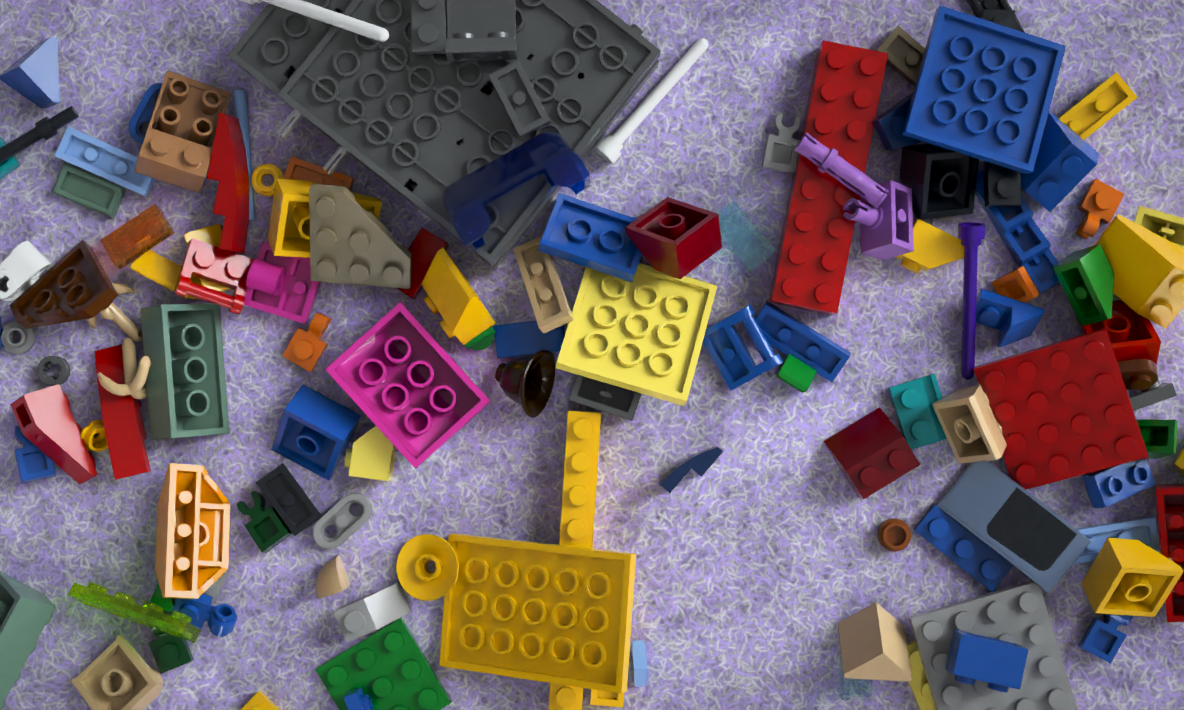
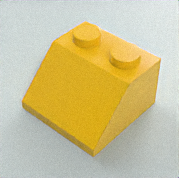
[421,248,496,345]
[1081,538,1183,617]

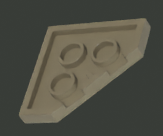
[309,184,412,289]

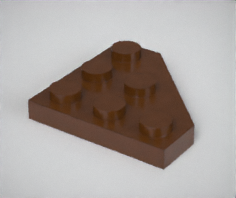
[9,240,118,329]

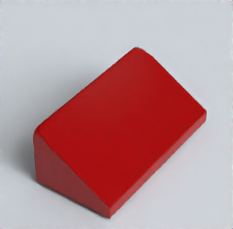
[397,227,449,300]

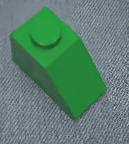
[1053,244,1114,326]

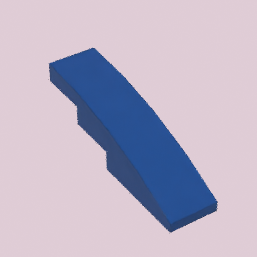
[975,170,1060,296]

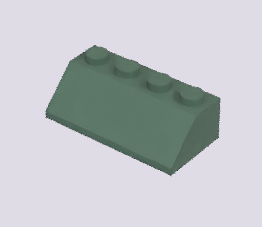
[141,303,230,440]
[0,571,55,710]

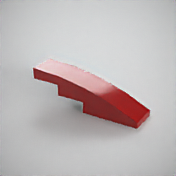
[207,113,250,253]
[94,344,151,480]

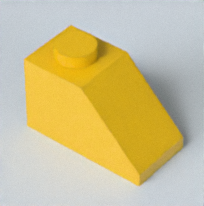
[895,219,964,273]

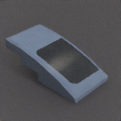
[938,461,1091,594]

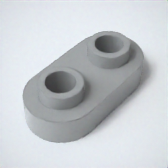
[313,493,372,549]

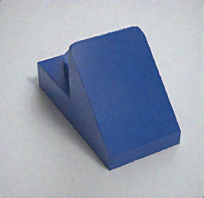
[976,289,1044,347]

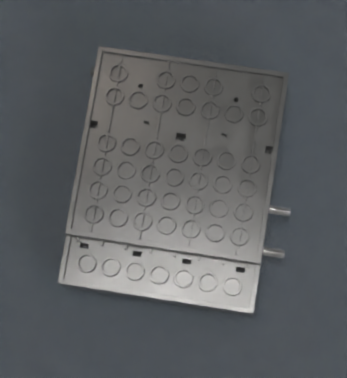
[227,0,661,270]

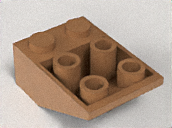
[134,71,231,193]

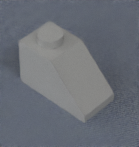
[333,582,412,643]

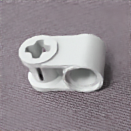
[0,241,53,302]

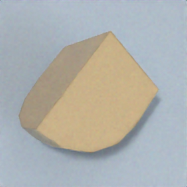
[315,554,350,599]

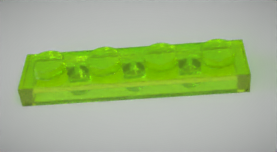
[68,582,201,643]

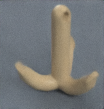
[87,283,143,342]
[97,337,151,399]

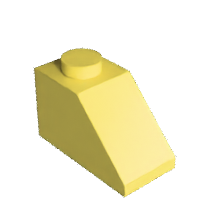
[345,426,396,481]

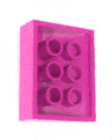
[325,302,491,469]

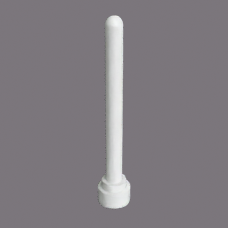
[239,0,389,42]
[593,38,708,164]

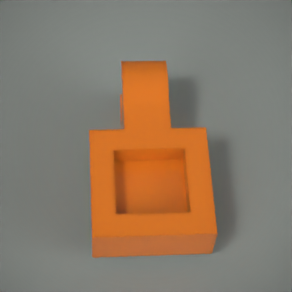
[1075,179,1124,240]
[282,312,332,372]

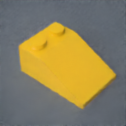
[267,178,382,258]
[1093,214,1184,328]

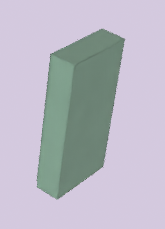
[52,163,127,218]

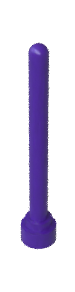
[958,222,985,380]

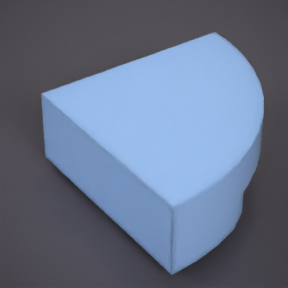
[632,640,648,687]

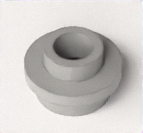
[1,321,36,354]

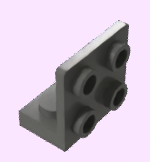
[445,0,517,61]

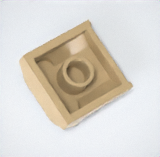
[71,635,163,710]

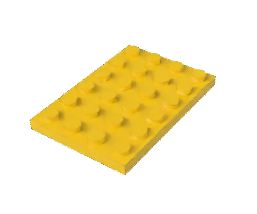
[439,533,636,694]

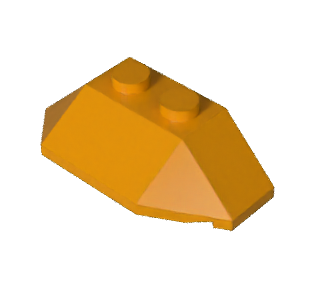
[155,463,230,599]

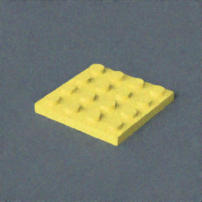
[555,263,717,406]

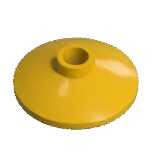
[396,534,459,601]

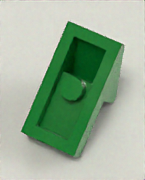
[1137,419,1178,459]

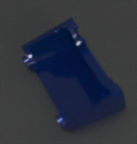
[443,131,590,254]

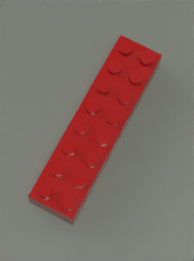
[768,40,888,315]

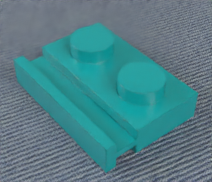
[888,374,947,450]

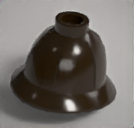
[495,350,556,418]

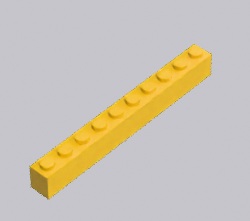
[548,410,601,710]

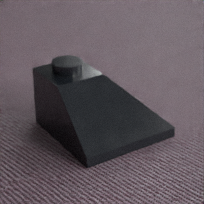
[899,144,979,220]

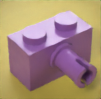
[843,180,914,260]

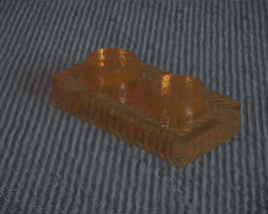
[101,204,175,269]

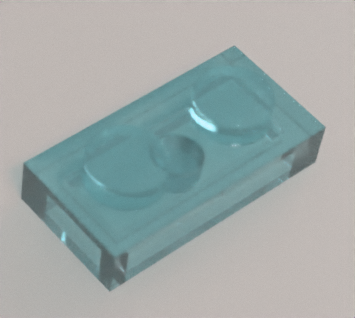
[718,201,776,272]

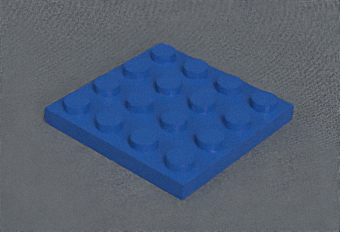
[902,6,1066,174]

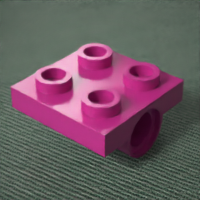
[244,242,321,325]

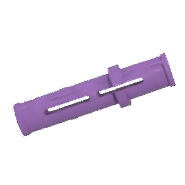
[794,132,889,208]

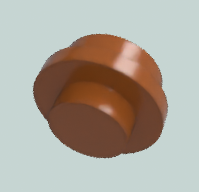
[877,518,911,552]

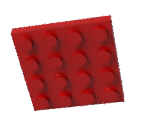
[974,328,1148,490]

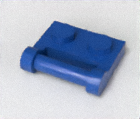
[703,304,783,391]

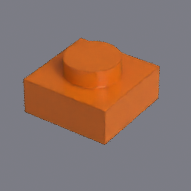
[992,266,1040,303]

